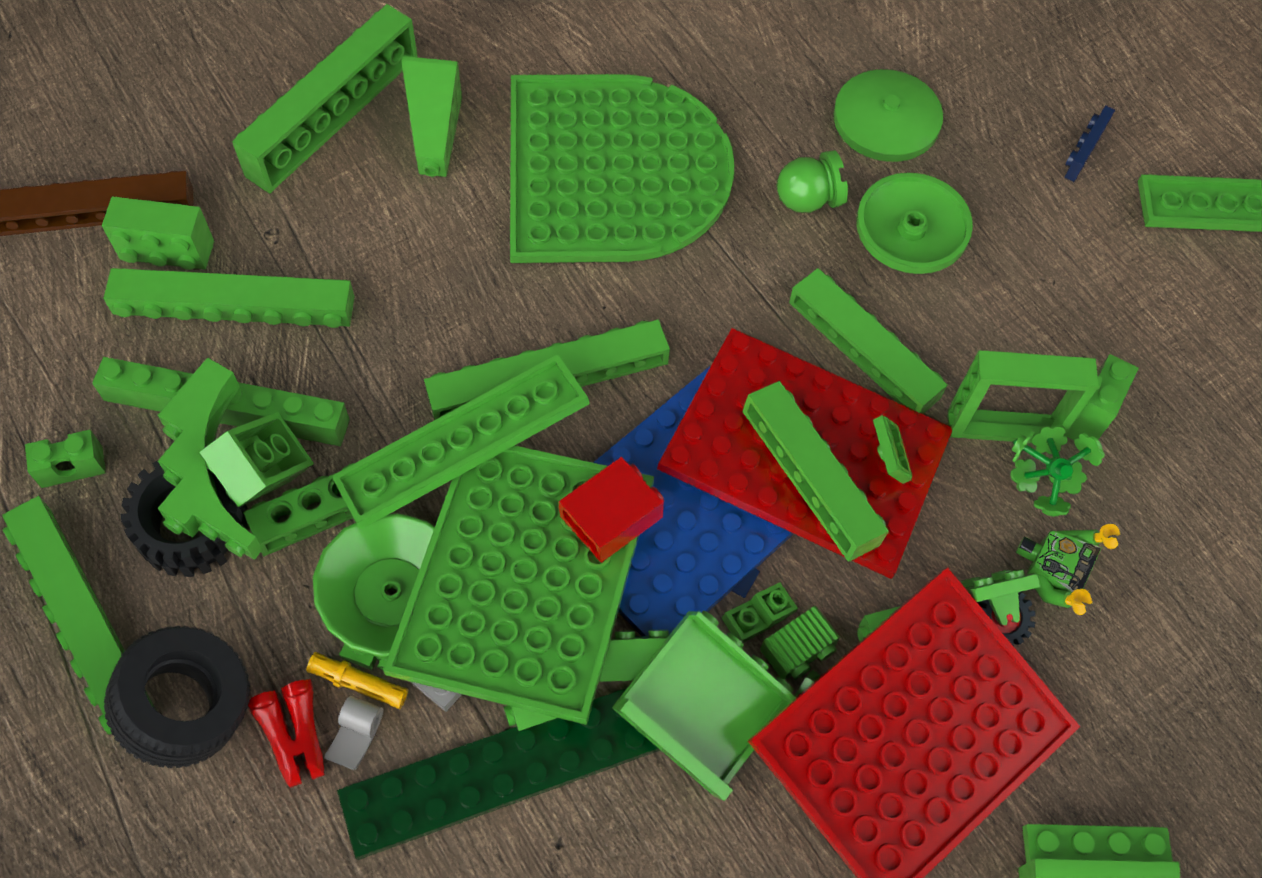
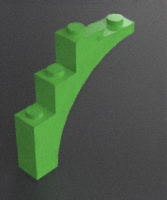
[158,358,263,560]

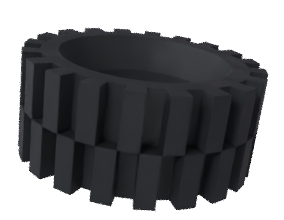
[121,460,248,577]

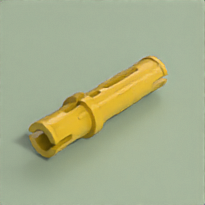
[306,652,409,710]

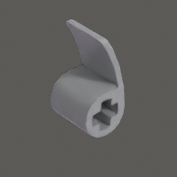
[324,696,383,770]

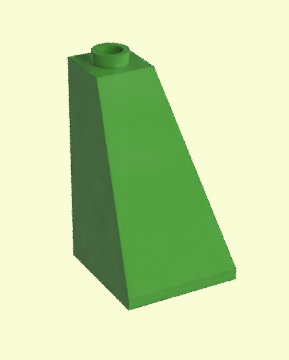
[401,56,462,177]

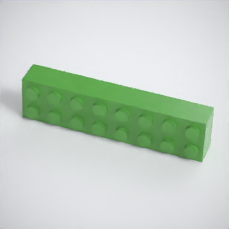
[232,4,418,194]

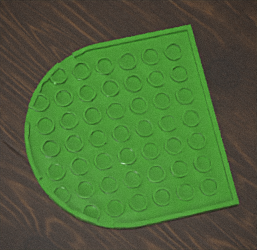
[510,74,734,263]

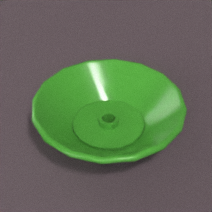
[313,513,435,657]

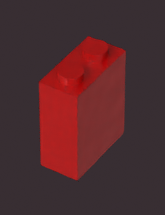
[559,457,664,563]

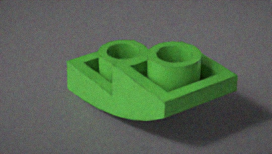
[721,582,798,643]

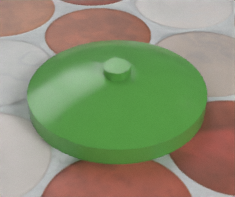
[833,69,943,162]
[856,173,973,274]

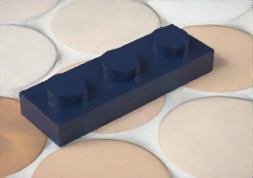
[1064,105,1115,182]

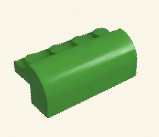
[1018,824,1180,878]

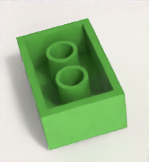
[102,197,214,270]
[200,412,314,507]

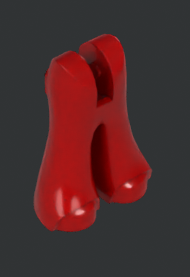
[248,679,325,788]

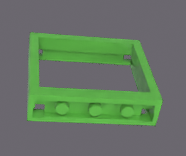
[947,350,1102,443]

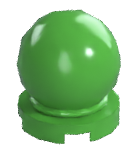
[776,150,848,213]

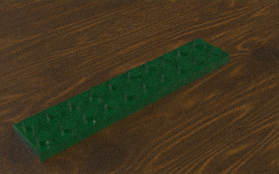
[337,688,661,860]

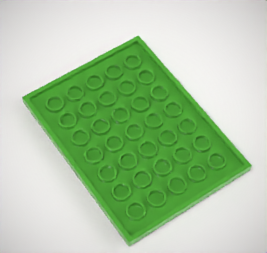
[383,445,654,725]

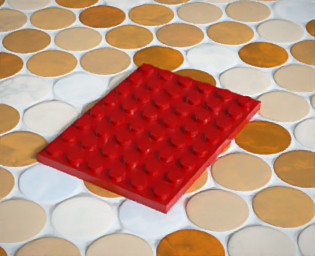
[657,328,952,579]
[747,567,1080,878]

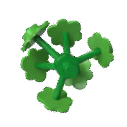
[1010,425,1105,516]

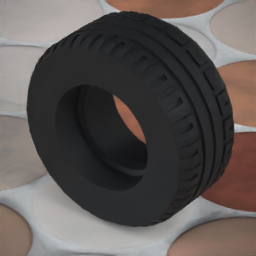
[104,626,250,768]

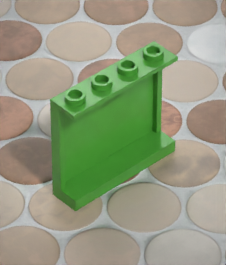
[612,610,796,801]

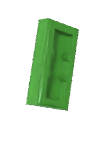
[873,415,913,484]

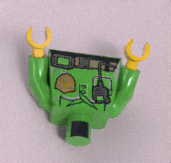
[1015,524,1120,615]

